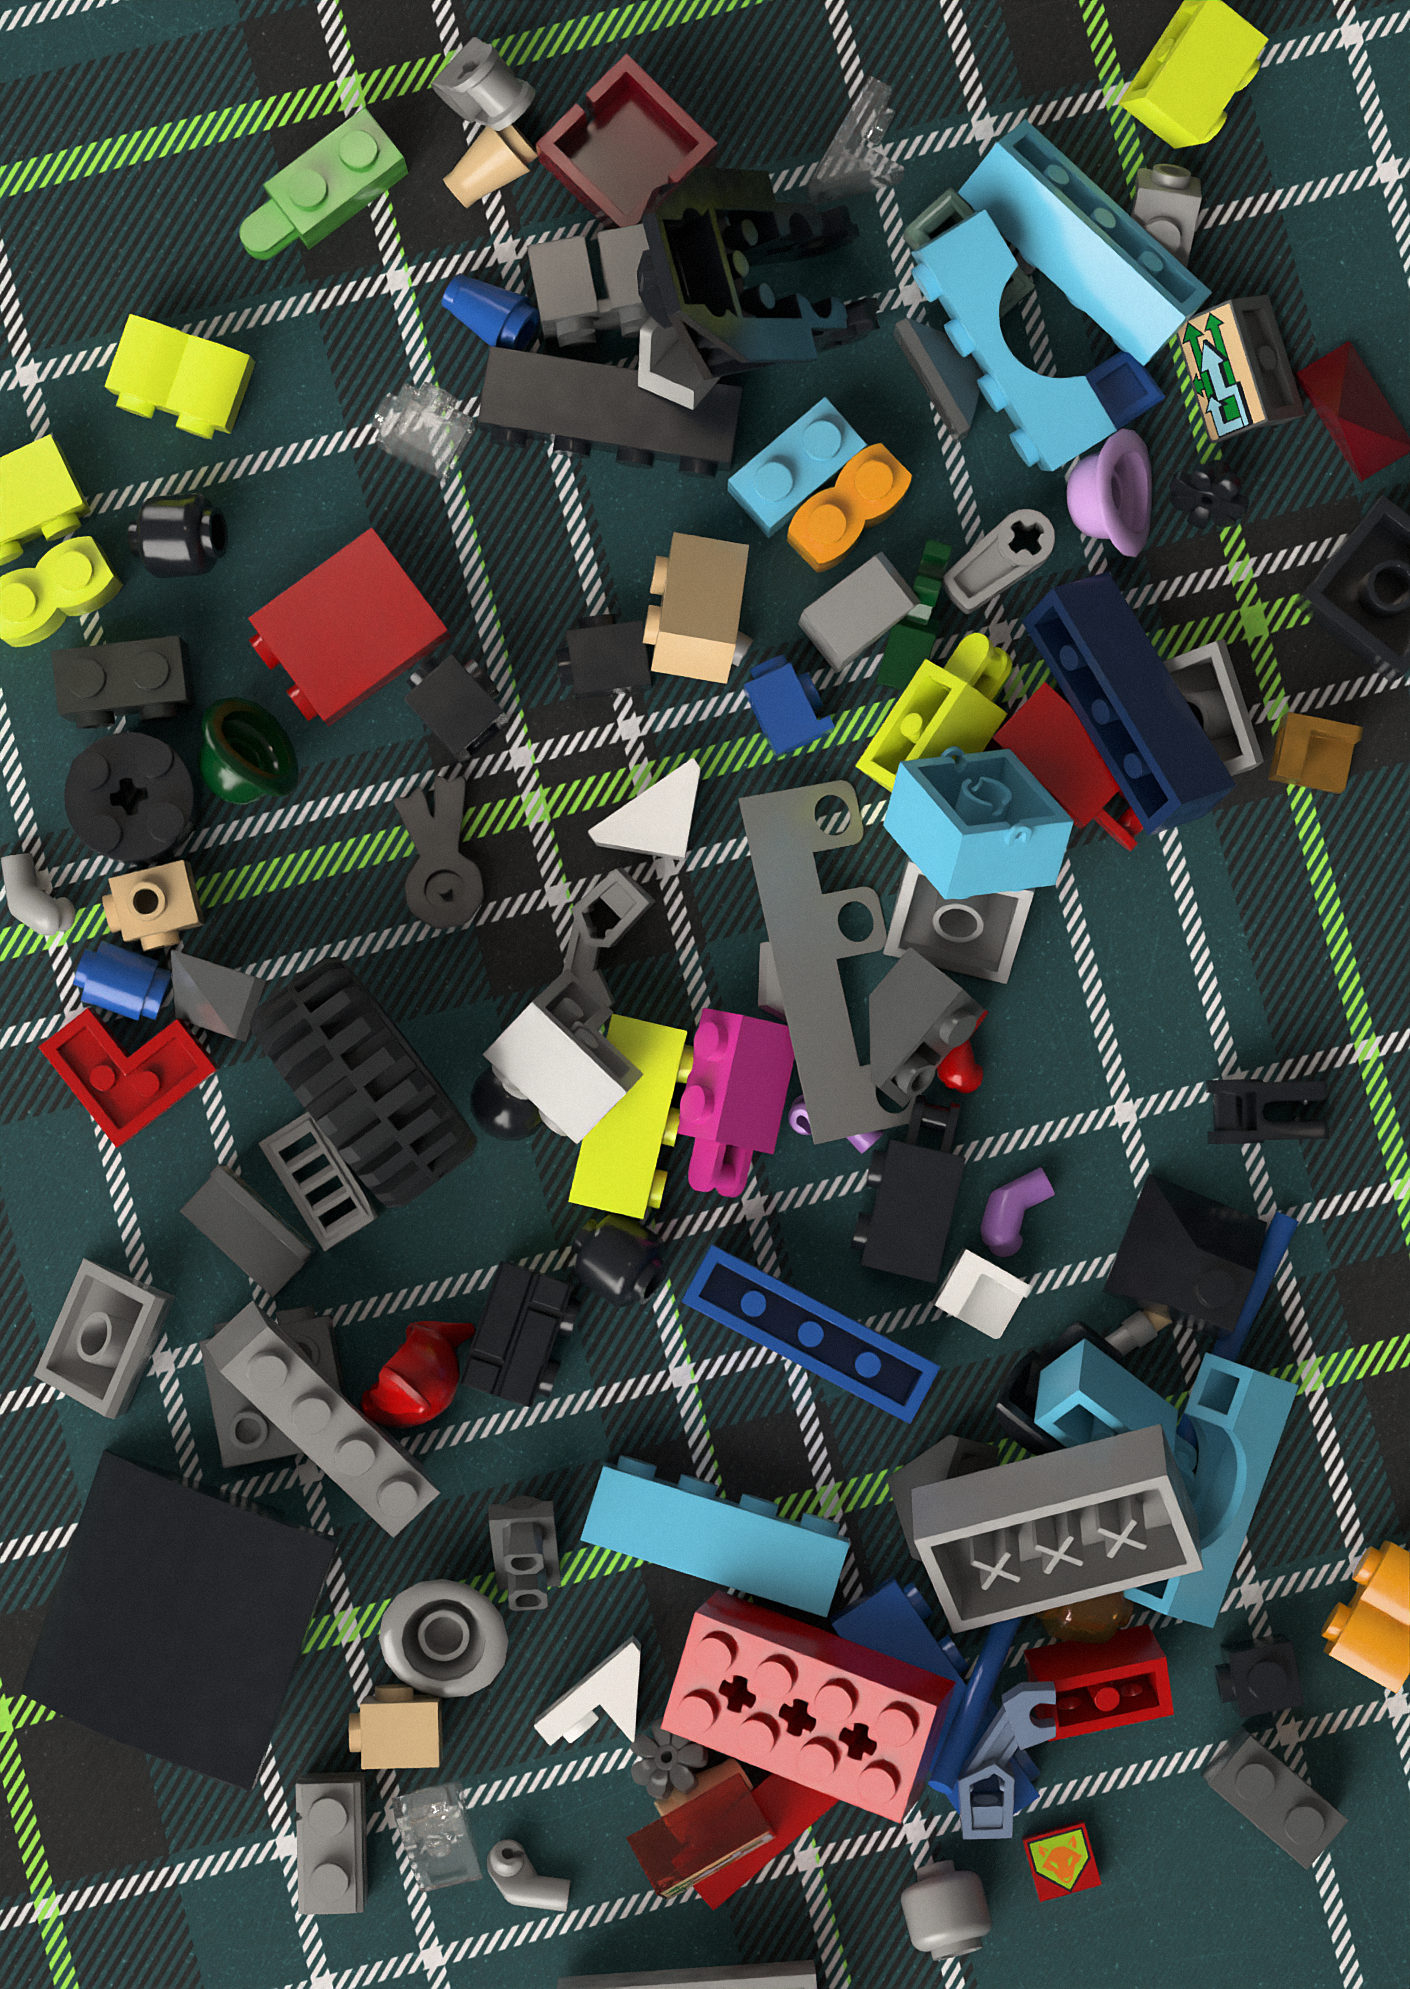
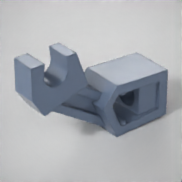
[957,1682,1056,1839]

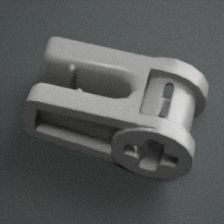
[942,509,1055,615]

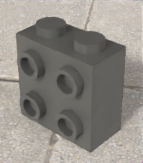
[199,1305,347,1468]

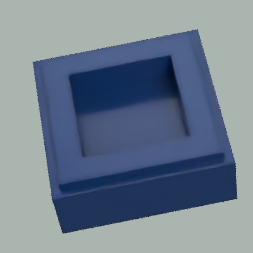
[1085,350,1165,436]

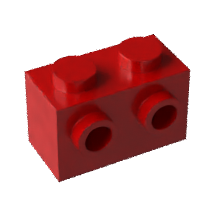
[1023,1624,1174,1742]

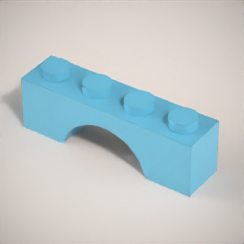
[911,209,1117,471]
[1120,1352,1299,1628]

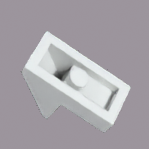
[534,1635,641,1746]

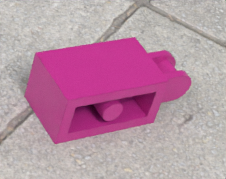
[677,1008,795,1198]

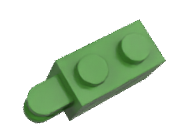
[239,107,409,260]

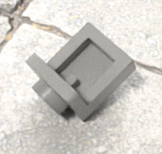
[1131,164,1202,269]

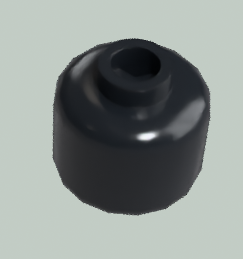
[128,493,228,578]
[571,1213,670,1307]

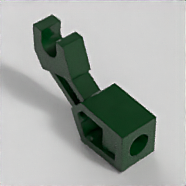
[875,539,952,692]

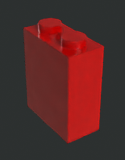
[248,527,451,727]

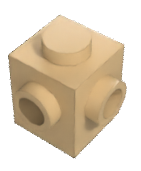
[102,860,205,952]
[349,1684,443,1769]

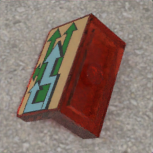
[626,1772,778,1900]

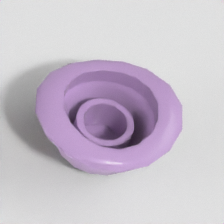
[1067,429,1152,557]

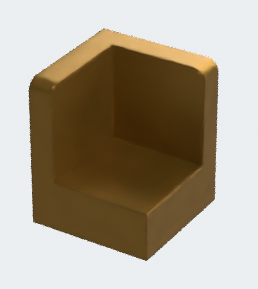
[1268,712,1363,794]

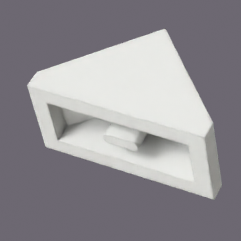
[588,758,700,861]

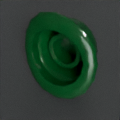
[198,697,299,804]

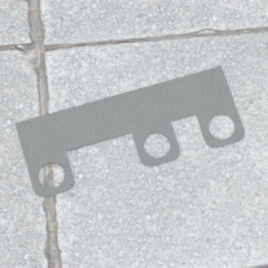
[738,780,922,1145]

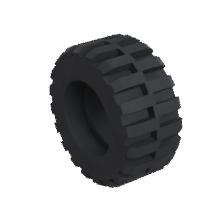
[250,956,478,1208]

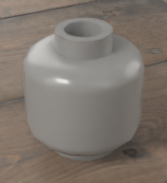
[901,1860,993,1961]

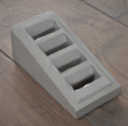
[259,1112,381,1251]

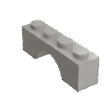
[206,1300,440,1538]

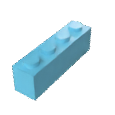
[957,119,1212,366]
[580,1455,850,1617]

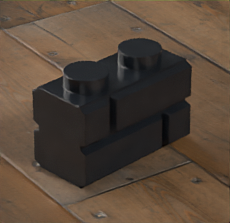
[459,1259,582,1408]

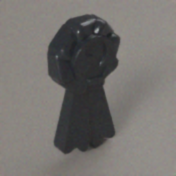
[394,776,484,929]

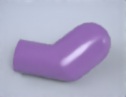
[980,1167,1055,1257]

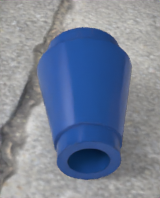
[442,273,540,351]

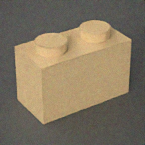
[643,532,749,684]

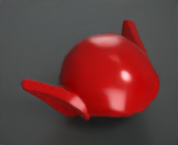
[361,1321,475,1428]

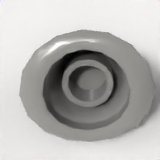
[379,1579,509,1698]

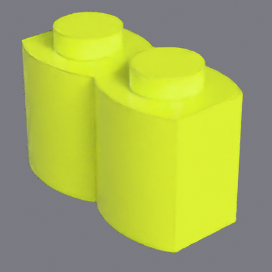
[105,314,256,439]
[0,536,123,647]

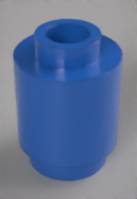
[73,941,172,1021]

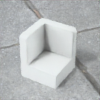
[931,1247,1033,1339]

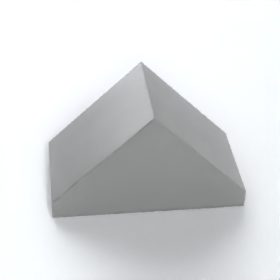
[798,551,921,674]

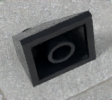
[1102,1173,1267,1341]

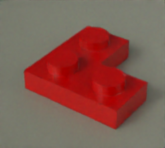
[38,1007,221,1148]

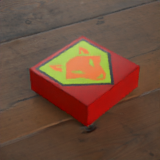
[1021,1819,1102,1902]

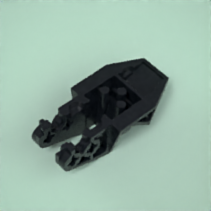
[637,166,880,380]

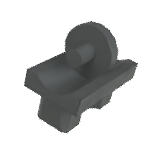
[488,1495,561,1611]

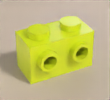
[1118,0,1269,149]

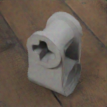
[430,37,536,131]

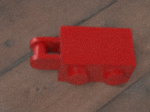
[989,682,1144,851]

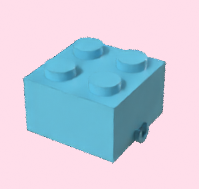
[883,746,1074,900]

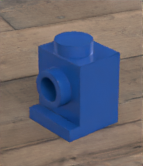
[743,654,835,759]

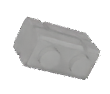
[296,1772,368,1915]

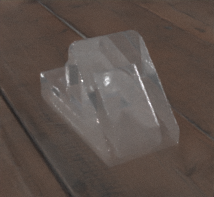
[806,75,905,205]
[392,1781,483,1893]

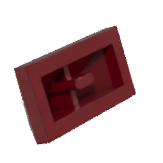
[1294,341,1410,483]

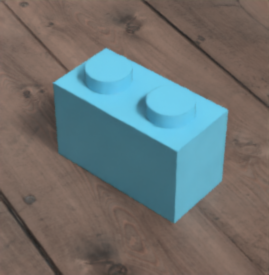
[727,397,867,538]

